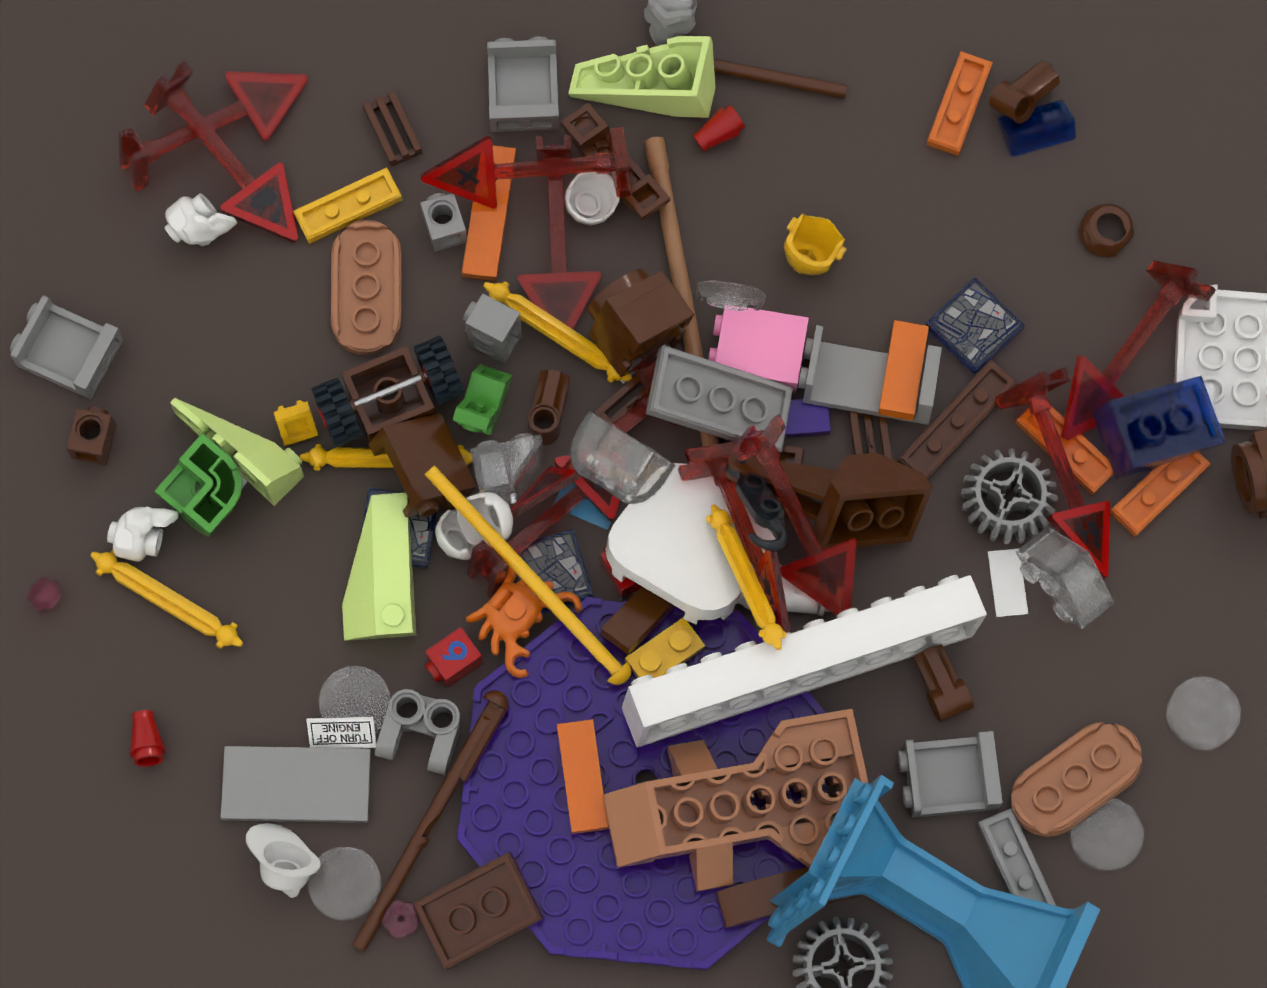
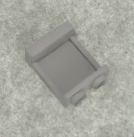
[487,36,559,132]
[10,295,124,400]
[898,731,1003,818]

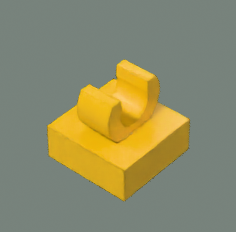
[274,400,319,446]

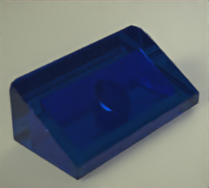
[998,100,1076,156]

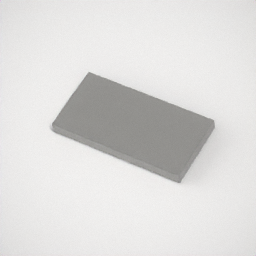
[646,345,793,455]
[221,746,371,823]

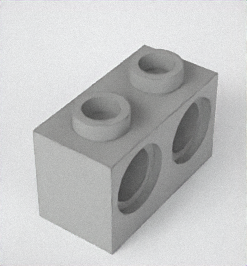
[463,293,522,365]

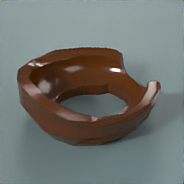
[1078,204,1134,257]

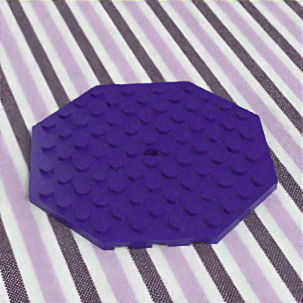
[457,597,828,971]

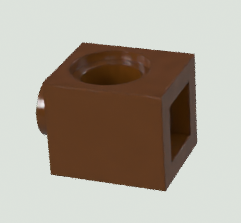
[66,407,117,465]

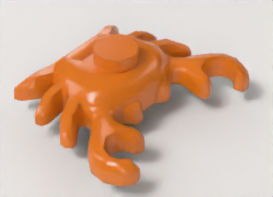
[466,567,582,678]

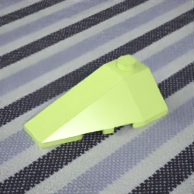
[568,36,715,118]
[170,398,304,506]
[342,493,417,641]

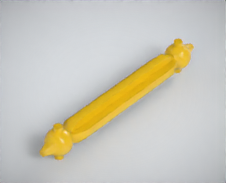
[483,281,633,383]
[300,444,478,471]
[706,504,786,651]
[90,550,243,649]

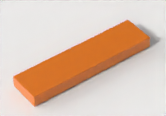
[462,145,516,281]

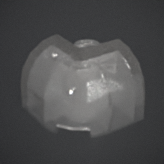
[570,411,676,504]

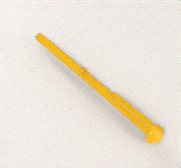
[425,465,631,685]

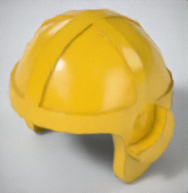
[784,213,847,275]

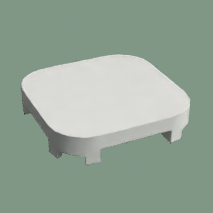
[1174,285,1267,431]
[605,463,775,624]

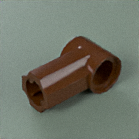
[989,60,1060,123]
[528,369,570,445]
[913,644,974,722]

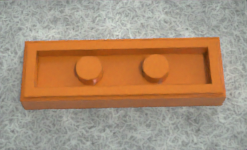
[926,51,993,156]
[878,320,929,421]
[1015,396,1118,496]
[1110,439,1211,537]
[557,719,608,834]

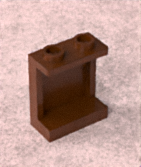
[369,413,477,518]

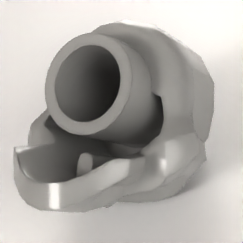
[644,0,697,46]

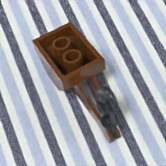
[724,452,933,551]

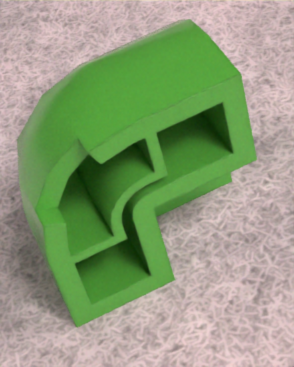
[154,433,242,537]

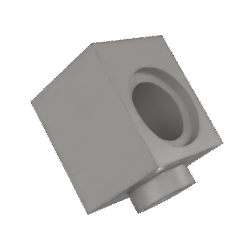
[420,193,467,252]

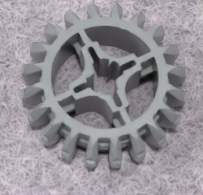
[960,448,1058,544]
[792,917,893,988]

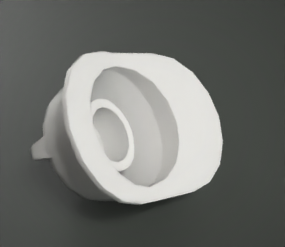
[246,823,320,898]

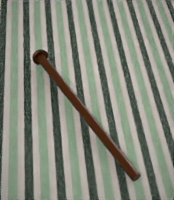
[352,690,509,952]

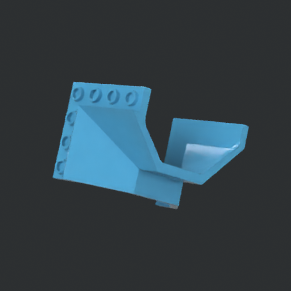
[766,775,1101,988]

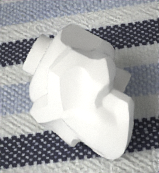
[165,193,238,247]
[107,506,179,562]

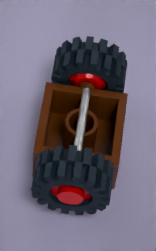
[311,335,465,447]

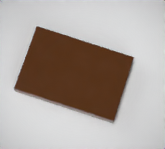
[412,852,544,970]

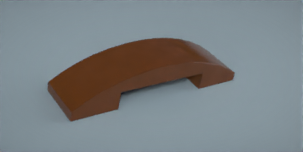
[561,103,670,221]
[716,867,863,929]

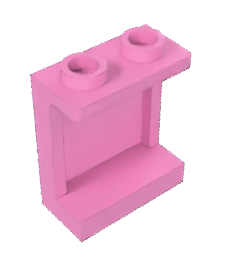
[708,304,809,395]

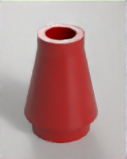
[692,105,746,152]
[130,710,166,767]

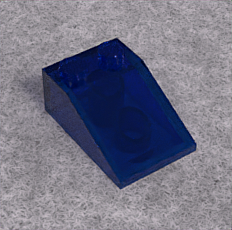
[1092,376,1226,479]

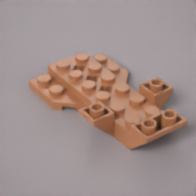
[603,709,868,892]

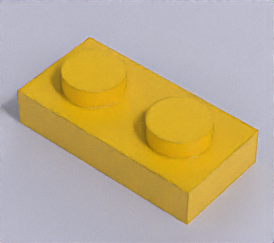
[625,617,705,678]

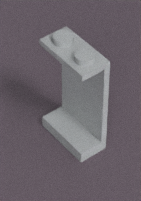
[798,325,942,425]

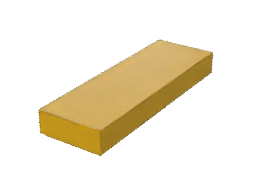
[293,167,402,244]

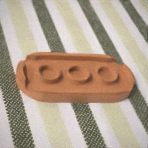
[331,220,402,356]
[1011,722,1142,837]

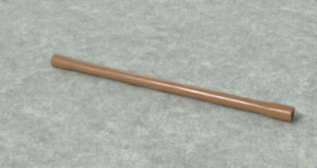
[644,137,730,486]

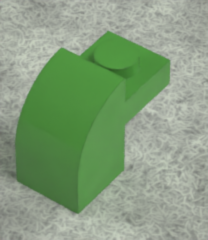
[453,364,513,435]

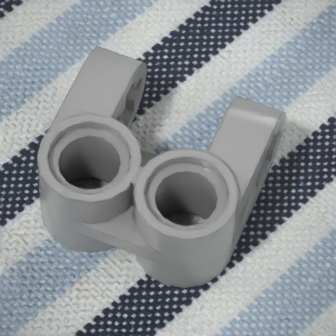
[375,689,462,775]

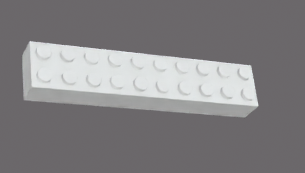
[622,575,987,748]

